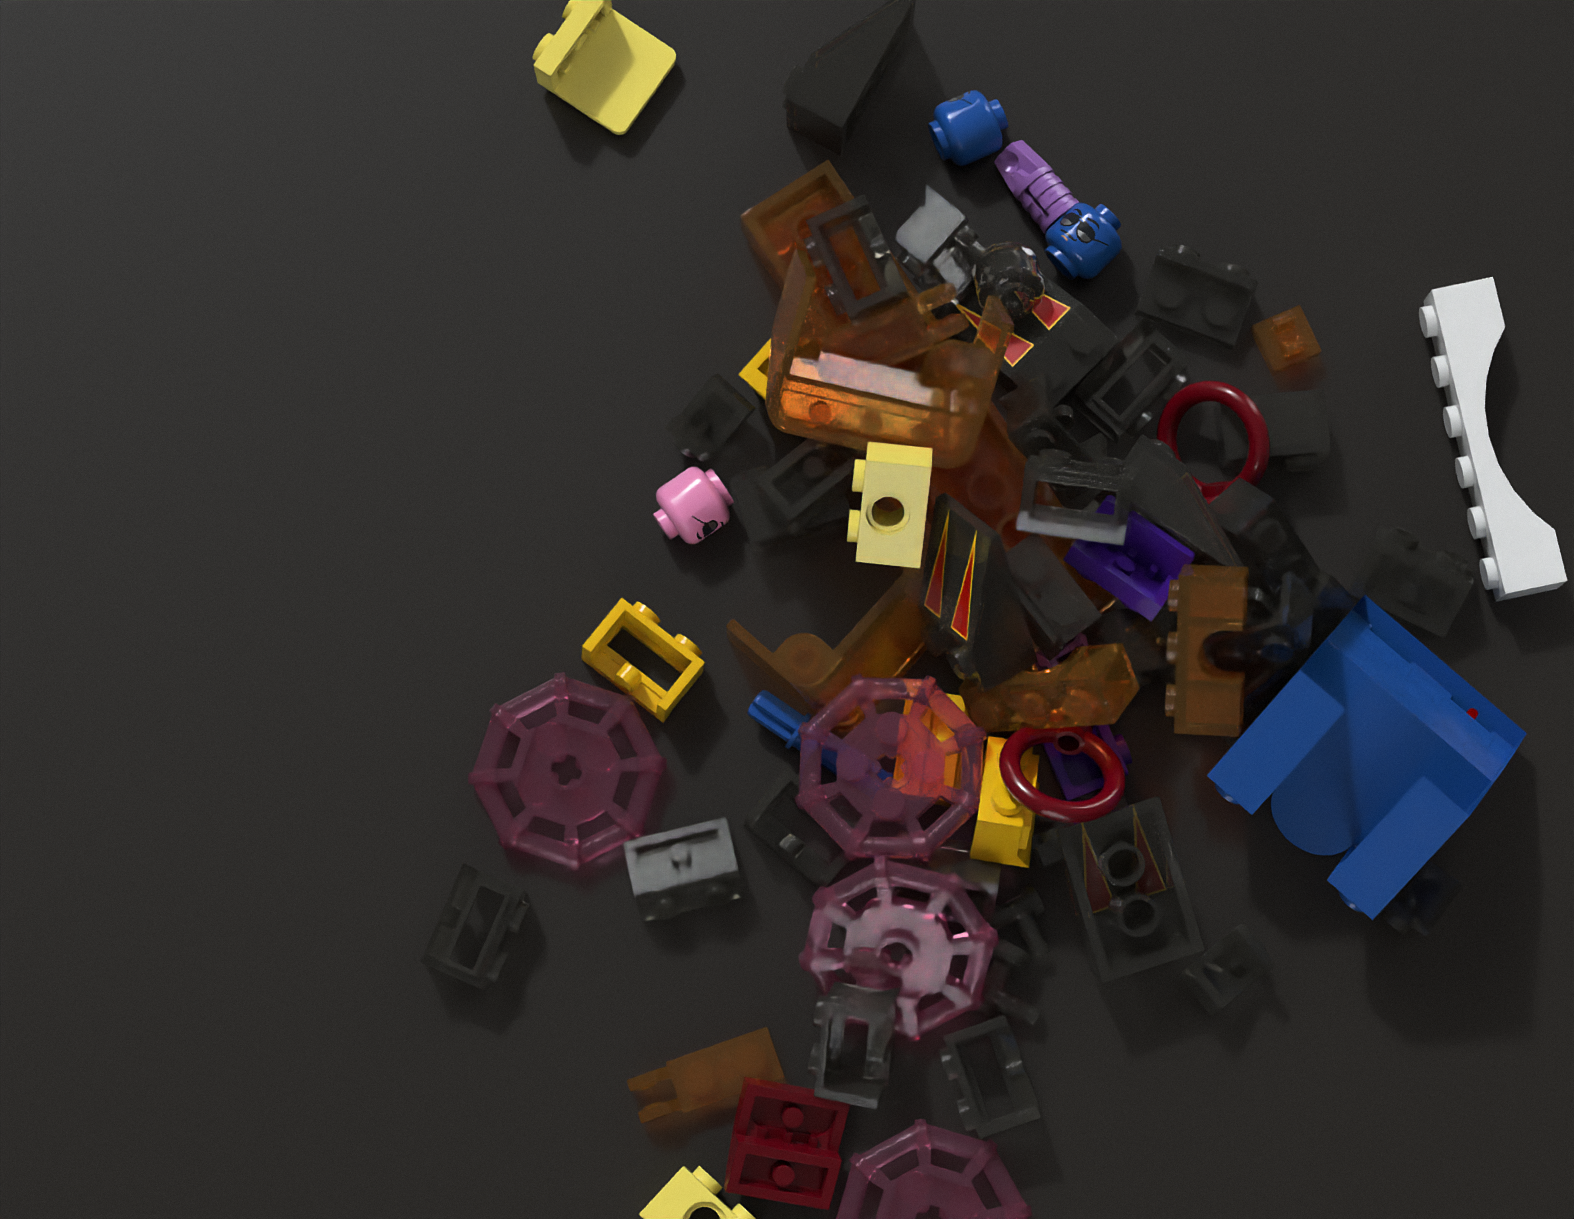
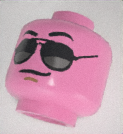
[653,467,734,544]

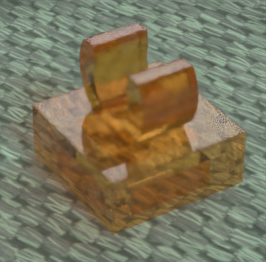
[1250,305,1322,376]

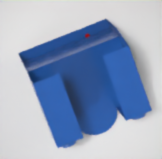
[1207,595,1527,920]

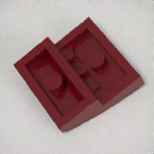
[724,1077,851,1210]

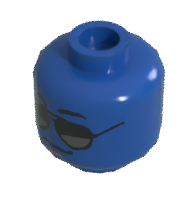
[928,90,1008,166]
[1044,202,1122,280]

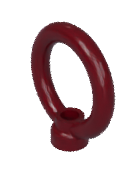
[1156,381,1270,519]
[999,705,1126,823]

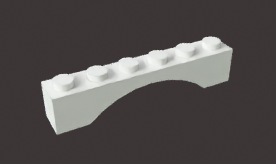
[1419,277,1567,602]

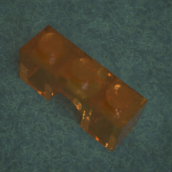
[1165,564,1249,737]
[958,643,1140,733]

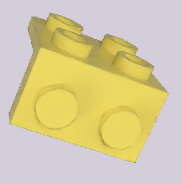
[532,0,676,135]

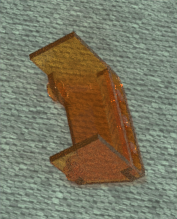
[765,249,1014,469]
[726,492,974,731]

